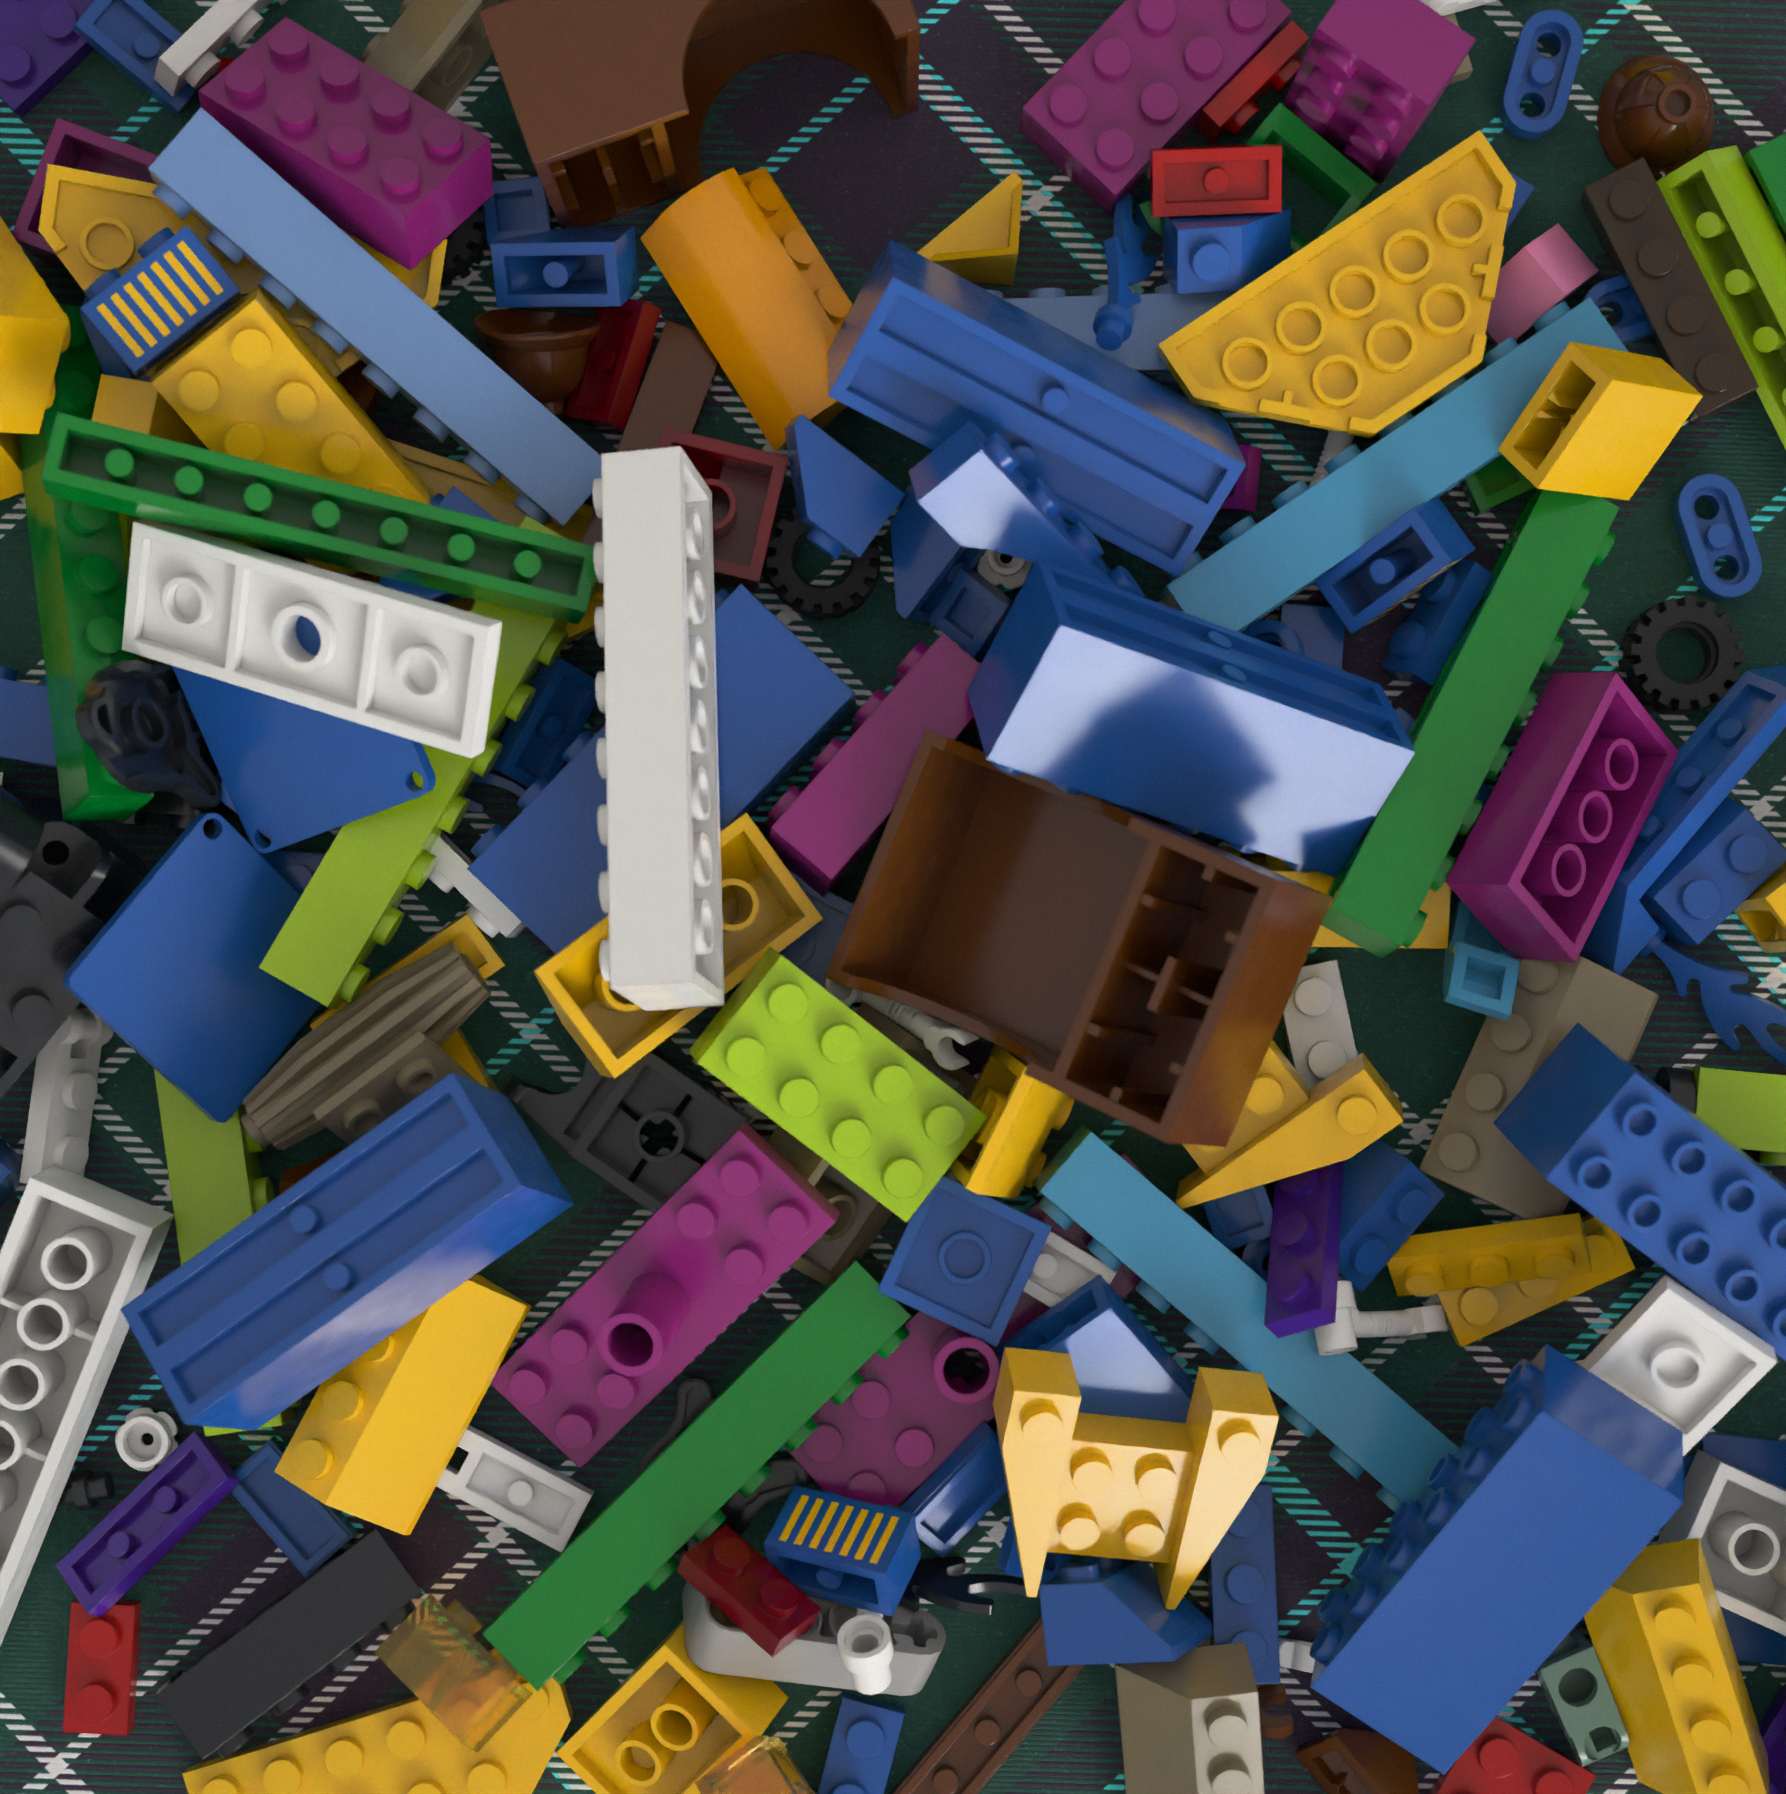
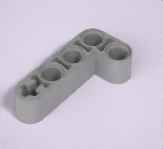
[682,1580,946,1696]

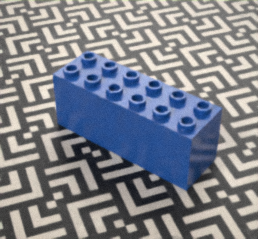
[827,238,1246,577]
[967,559,1416,878]
[467,584,856,954]
[1493,1022,1786,1361]
[121,1072,574,1431]
[1310,1344,1684,1774]

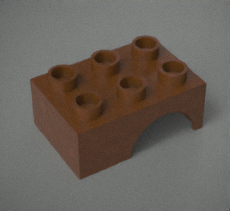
[479,0,921,228]
[825,729,1332,1147]

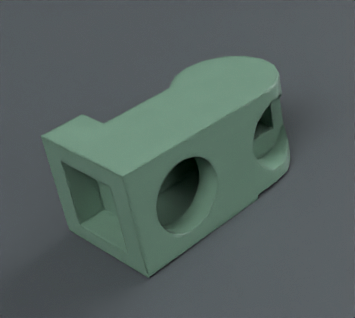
[1534,1626,1630,1767]

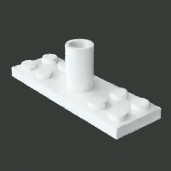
[122,519,502,758]
[1574,1274,1777,1457]

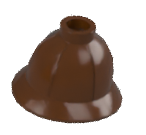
[1597,53,1715,181]
[472,309,601,415]

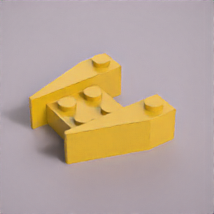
[1175,1039,1404,1209]
[993,1347,1279,1610]

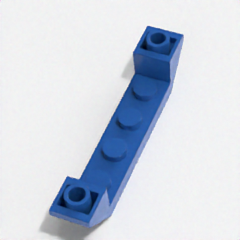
[1579,664,1786,975]

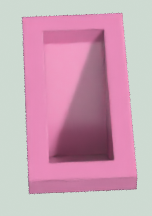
[1485,223,1599,347]

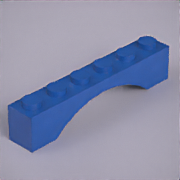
[908,420,1144,597]

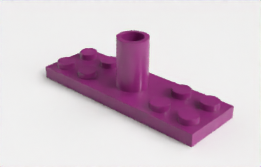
[491,1121,841,1468]
[783,1195,1142,1507]

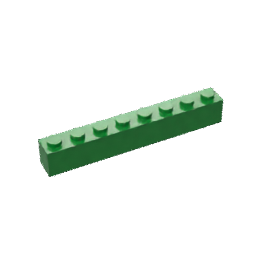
[17,304,154,821]
[41,412,595,624]
[1321,488,1620,959]
[482,1257,911,1691]

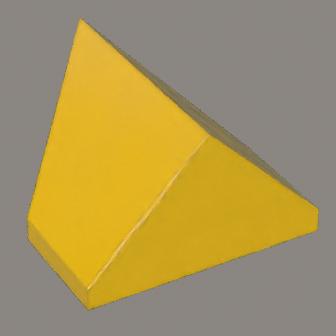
[917,171,1023,286]

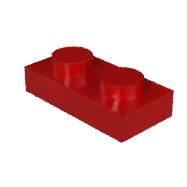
[1195,20,1310,146]
[1150,144,1282,217]
[63,1598,142,1736]

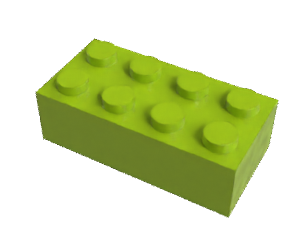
[688,947,988,1223]

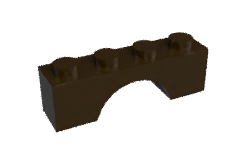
[1580,157,1759,425]

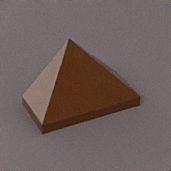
[1295,1728,1419,1794]

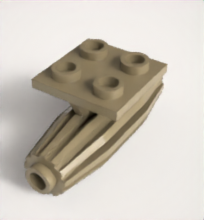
[240,942,492,1151]

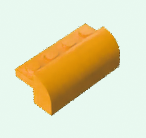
[640,167,853,452]

